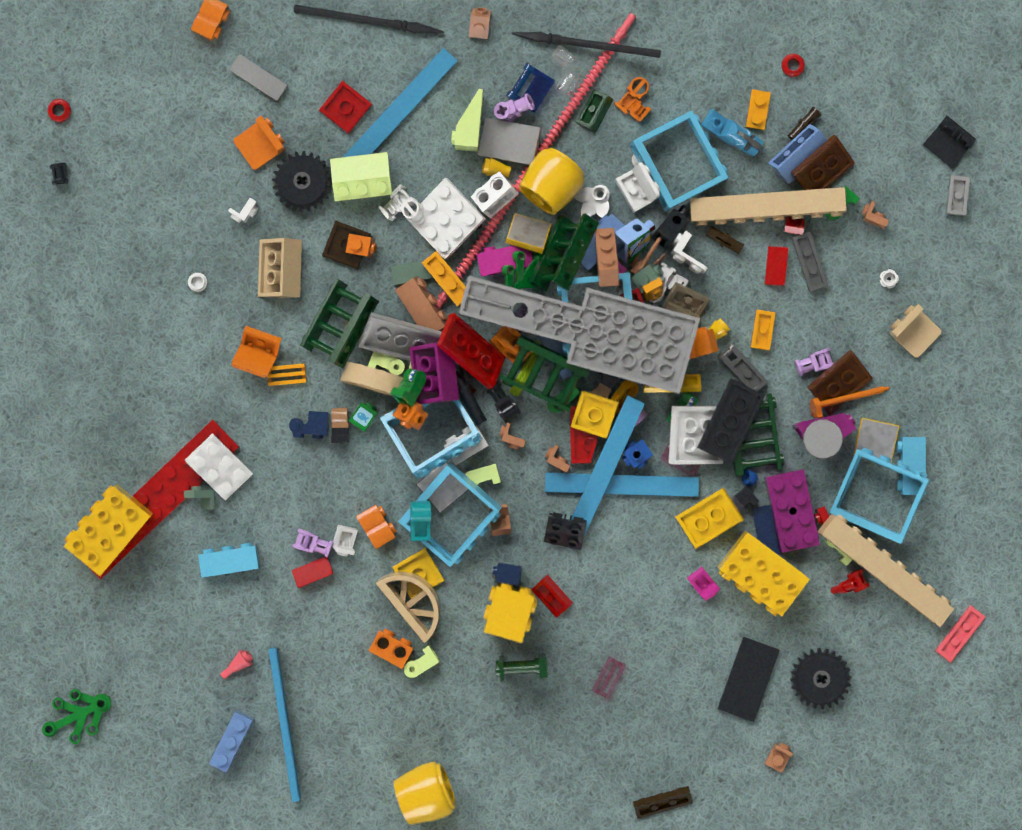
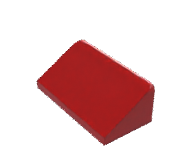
[764,246,789,286]
[291,557,334,588]
[531,574,573,618]

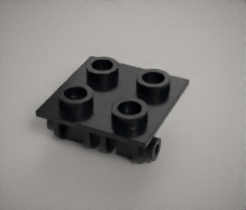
[923,116,976,169]
[544,512,587,550]

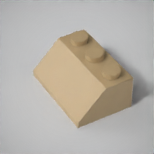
[258,238,302,298]

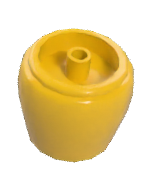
[519,148,585,215]
[393,762,456,825]

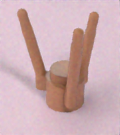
[630,237,666,274]

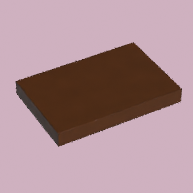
[791,135,855,190]
[807,350,873,416]

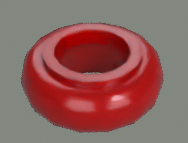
[781,53,805,77]
[47,99,71,122]

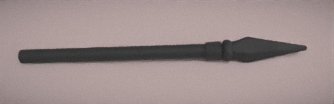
[294,5,444,33]
[511,32,661,58]

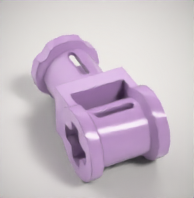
[494,93,535,122]
[795,348,834,376]
[292,528,333,558]

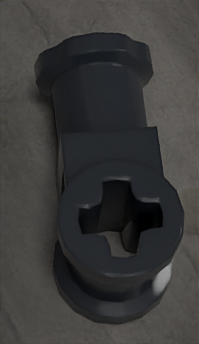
[486,382,521,423]

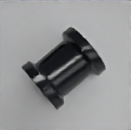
[49,163,69,185]

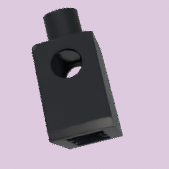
[651,205,691,250]

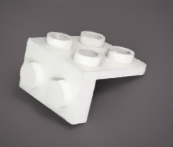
[614,162,660,213]
[671,231,707,274]

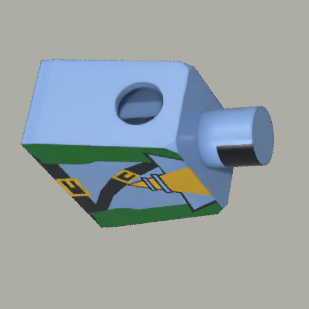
[615,219,656,265]

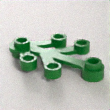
[502,251,541,308]
[42,689,111,744]

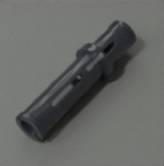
[456,369,487,426]

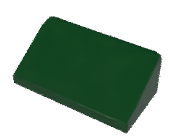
[576,89,613,133]

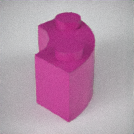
[477,245,533,277]

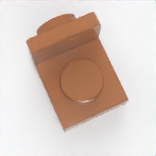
[861,201,889,229]
[545,445,570,473]
[764,742,794,773]

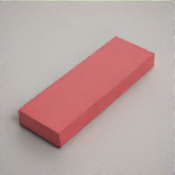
[935,605,986,663]

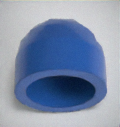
[742,470,758,486]

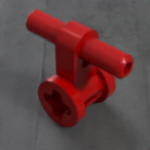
[831,568,870,594]

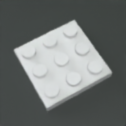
[407,178,486,260]
[669,406,723,464]

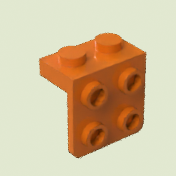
[233,115,285,170]
[231,326,282,378]

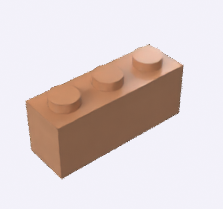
[595,228,619,287]
[395,275,448,331]

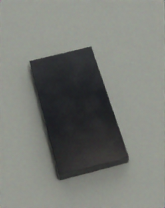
[696,378,765,465]
[717,636,780,722]

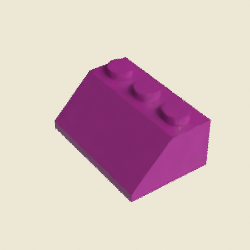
[409,342,459,405]

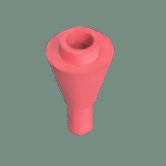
[220,650,253,679]

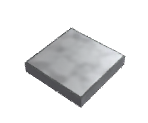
[416,462,469,514]

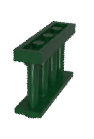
[529,213,599,292]
[300,278,379,369]
[499,335,590,413]
[733,393,785,476]
[495,653,548,681]

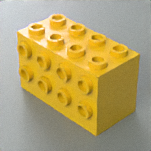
[64,484,153,576]
[717,530,810,616]
[483,583,537,643]

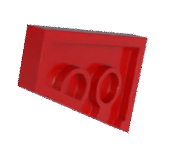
[570,406,598,464]

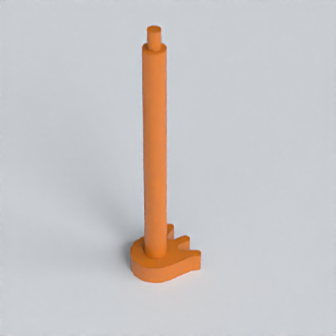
[810,386,889,419]

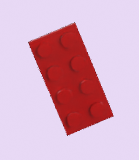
[437,313,506,389]

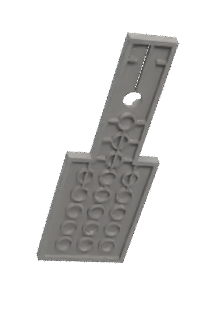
[459,276,700,394]

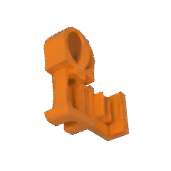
[614,77,651,123]

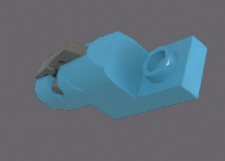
[701,109,763,156]

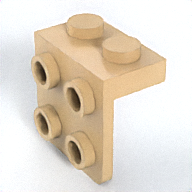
[889,304,941,358]

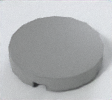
[803,420,842,458]

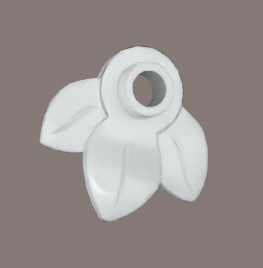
[575,185,610,218]

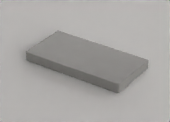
[358,312,442,361]

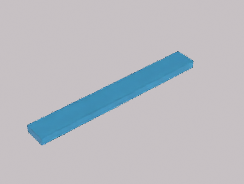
[343,48,458,157]
[572,395,645,536]
[545,473,699,497]
[268,647,301,802]

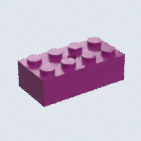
[764,469,820,553]

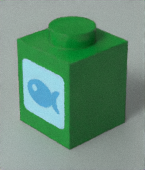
[349,401,378,432]

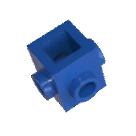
[622,439,653,469]

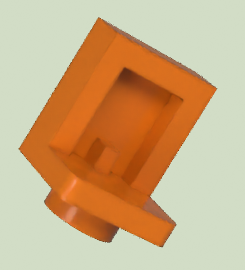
[346,234,377,258]

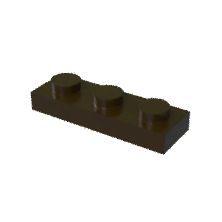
[633,786,693,819]

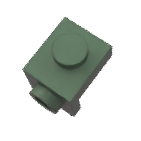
[632,264,665,293]
[184,486,215,509]

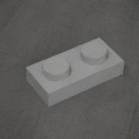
[946,175,970,216]

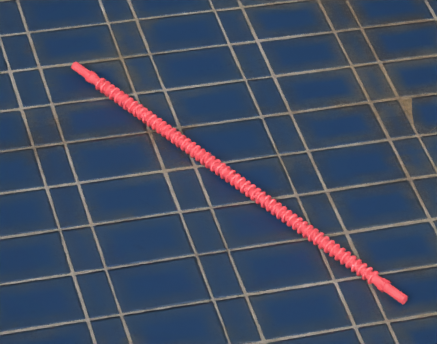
[436,13,636,309]

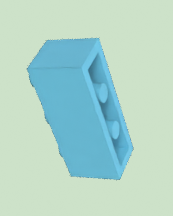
[896,437,926,495]
[198,542,260,578]

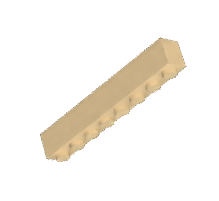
[690,187,846,226]
[818,514,954,627]

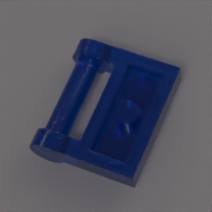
[506,63,555,114]

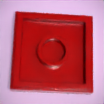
[319,80,372,134]

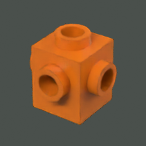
[393,401,428,431]

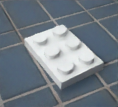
[185,433,253,501]

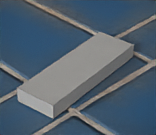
[229,54,288,102]

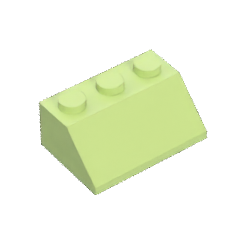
[330,152,392,201]

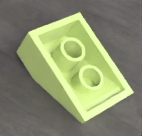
[451,89,483,152]

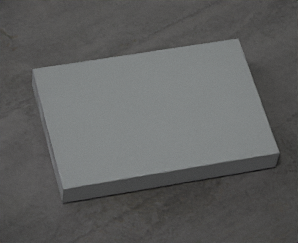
[478,118,542,165]

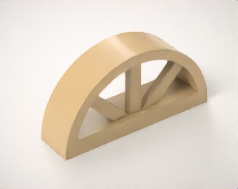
[340,362,403,396]
[376,572,440,643]

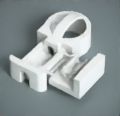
[378,185,424,221]
[649,263,689,303]

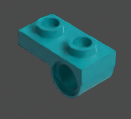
[410,501,431,541]

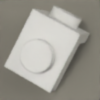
[228,198,258,223]
[332,525,358,556]

